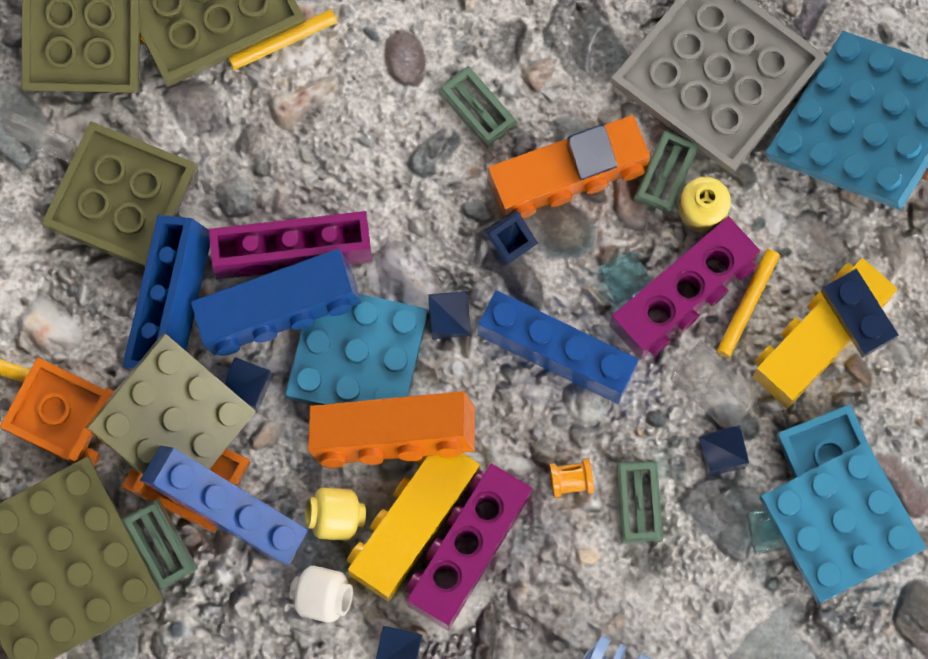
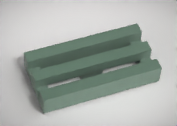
[439,66,518,149]
[634,130,699,216]
[617,461,663,544]
[122,498,198,590]

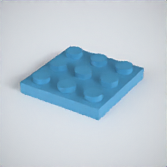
[285,294,428,405]
[759,441,927,605]

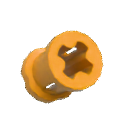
[549,458,594,498]

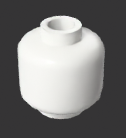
[290,566,353,623]

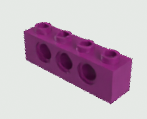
[209,211,372,279]
[609,216,760,360]
[404,463,532,631]

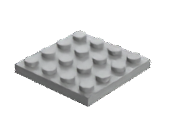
[611,0,827,175]

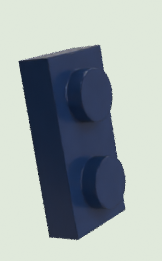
[821,268,899,358]

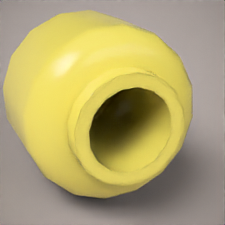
[678,177,731,233]
[305,487,366,540]

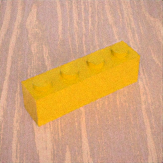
[752,257,898,409]
[347,453,480,603]

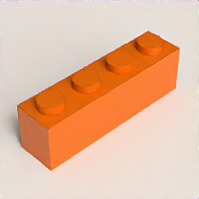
[487,115,651,219]
[308,391,475,468]

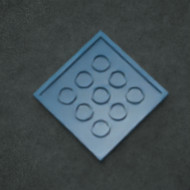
[766,31,928,211]

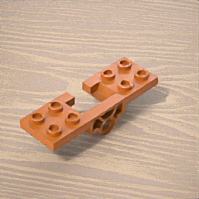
[0,357,251,533]

